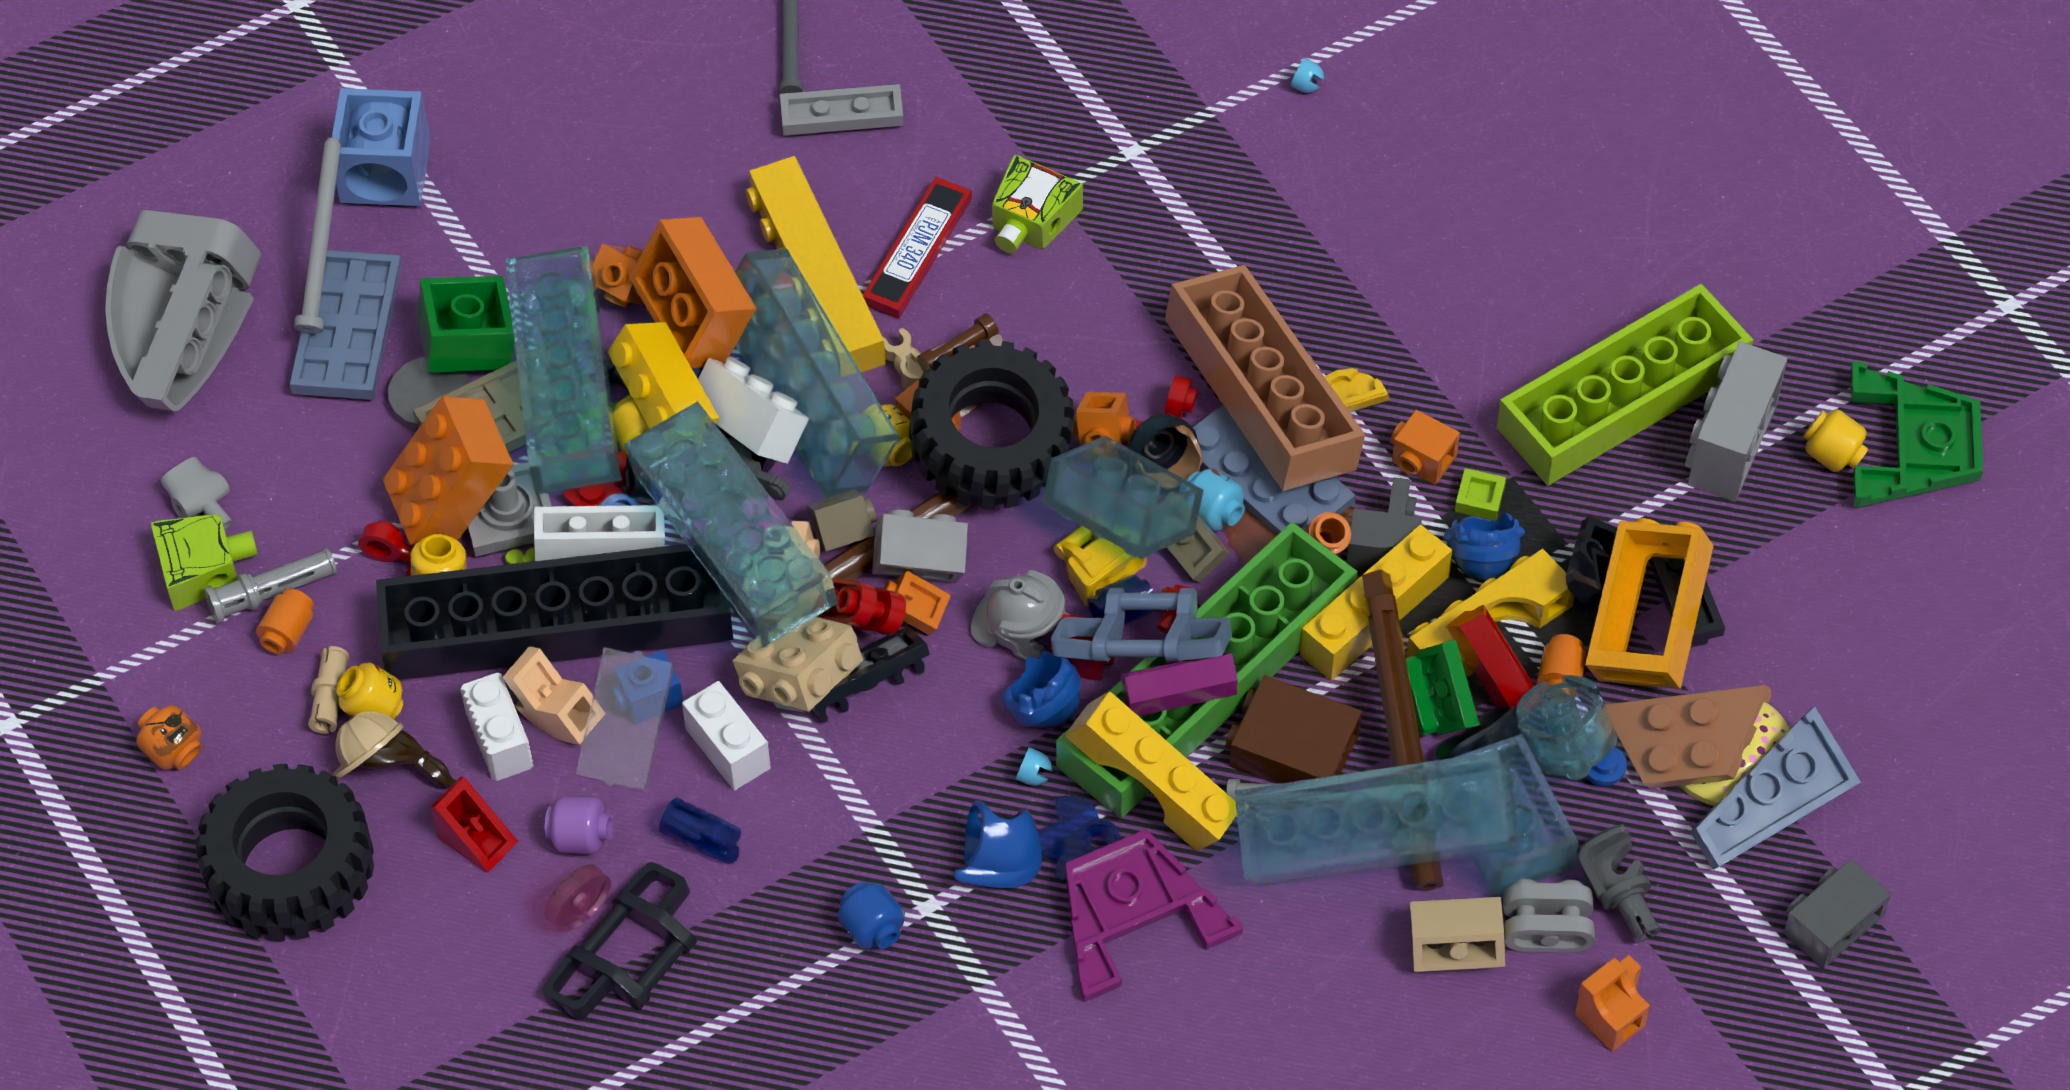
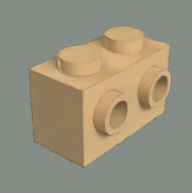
[1410,897,1505,972]

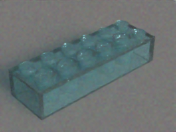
[505,245,622,494]
[735,248,900,498]
[624,401,838,647]
[1235,751,1520,887]

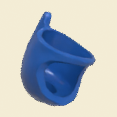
[954,800,1042,888]

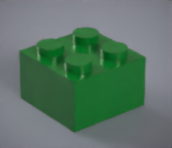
[417,276,515,373]

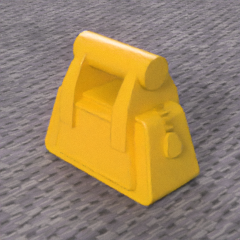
[1053,518,1147,607]

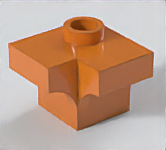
[1575,955,1650,1052]

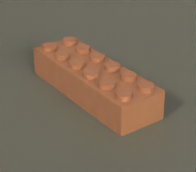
[1165,265,1365,491]

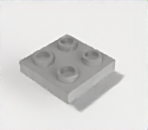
[468,459,552,557]

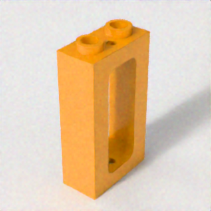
[1585,518,1714,689]

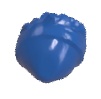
[1444,513,1525,583]
[1001,650,1081,728]

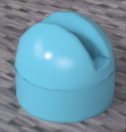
[1290,58,1324,93]
[1015,747,1052,786]

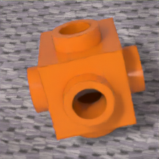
[586,243,644,307]
[1072,392,1136,461]

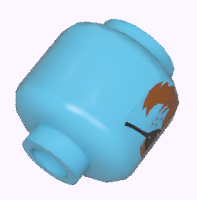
[1181,468,1245,532]

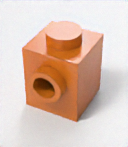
[1390,410,1460,485]

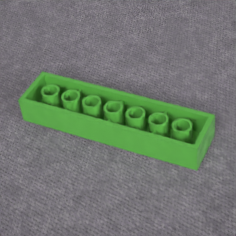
[1056,522,1357,819]

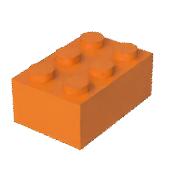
[629,217,757,369]
[382,396,514,545]

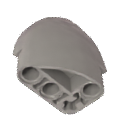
[105,210,262,412]

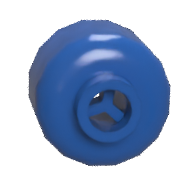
[838,882,905,949]

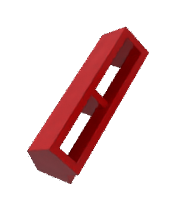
[1446,604,1539,714]

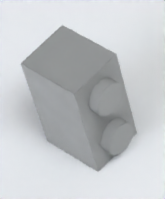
[872,510,968,583]

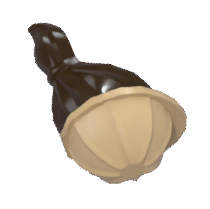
[332,711,457,788]

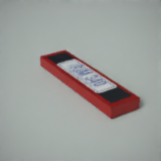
[862,177,972,319]

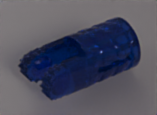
[659,797,741,864]

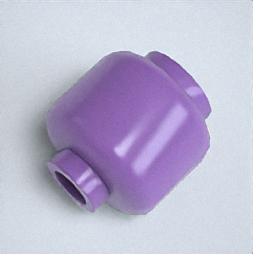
[544,795,613,854]

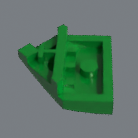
[1406,640,1479,735]

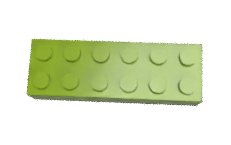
[1497,283,1754,486]

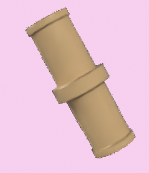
[308,646,349,734]

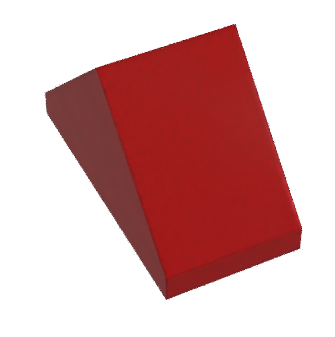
[431,776,518,872]

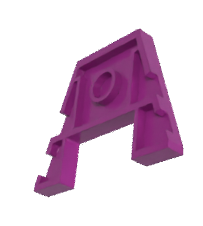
[1064,829,1244,1002]

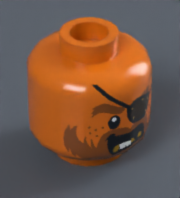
[136,705,203,770]

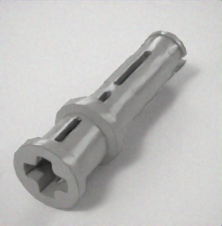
[204,548,337,624]

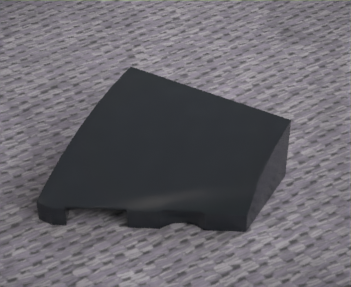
[1566,516,1617,613]

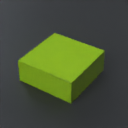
[1455,468,1506,521]

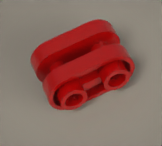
[814,578,906,635]

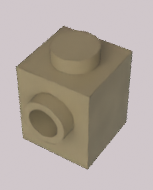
[806,489,877,551]

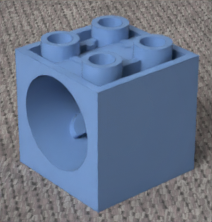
[332,88,431,206]

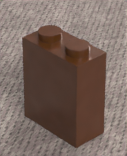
[1225,675,1362,803]

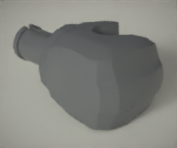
[1577,824,1661,943]

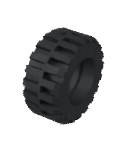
[909,340,1074,509]
[196,763,374,941]

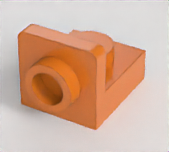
[882,570,951,636]

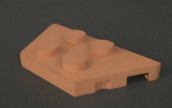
[1604,685,1771,789]

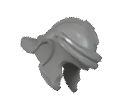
[971,570,1070,661]

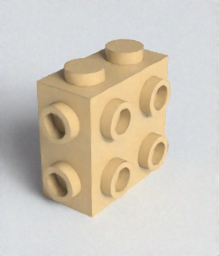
[732,610,864,712]

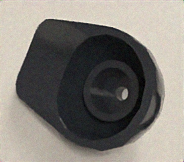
[1435,704,1522,766]

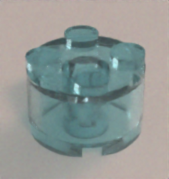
[1516,675,1617,780]

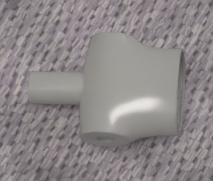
[161,457,233,529]

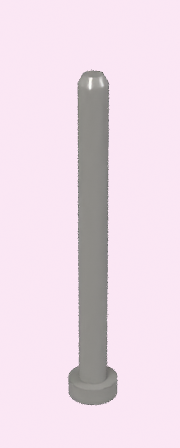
[294,138,341,333]

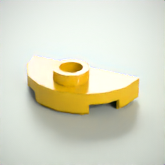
[1324,368,1390,412]

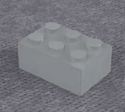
[1685,341,1788,502]

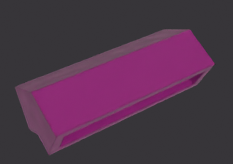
[1120,651,1238,716]

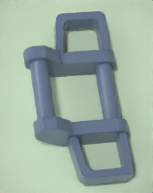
[1051,588,1232,662]

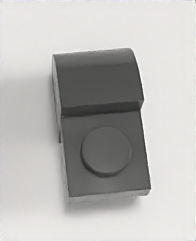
[1347,477,1422,570]

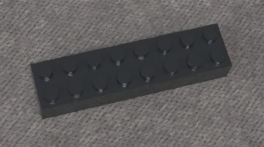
[376,540,734,679]

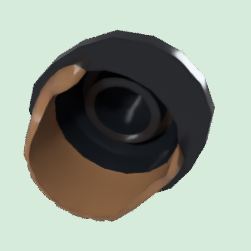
[1127,413,1203,489]

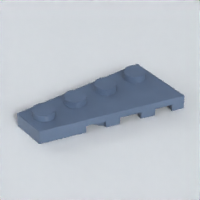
[1690,706,1861,870]

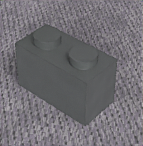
[1783,859,1891,969]

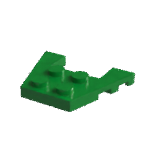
[1850,361,1983,507]

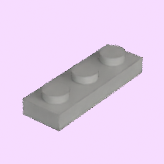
[780,84,904,136]

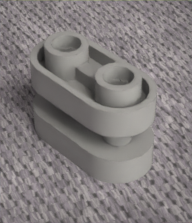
[1502,879,1595,953]

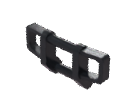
[542,862,697,1020]

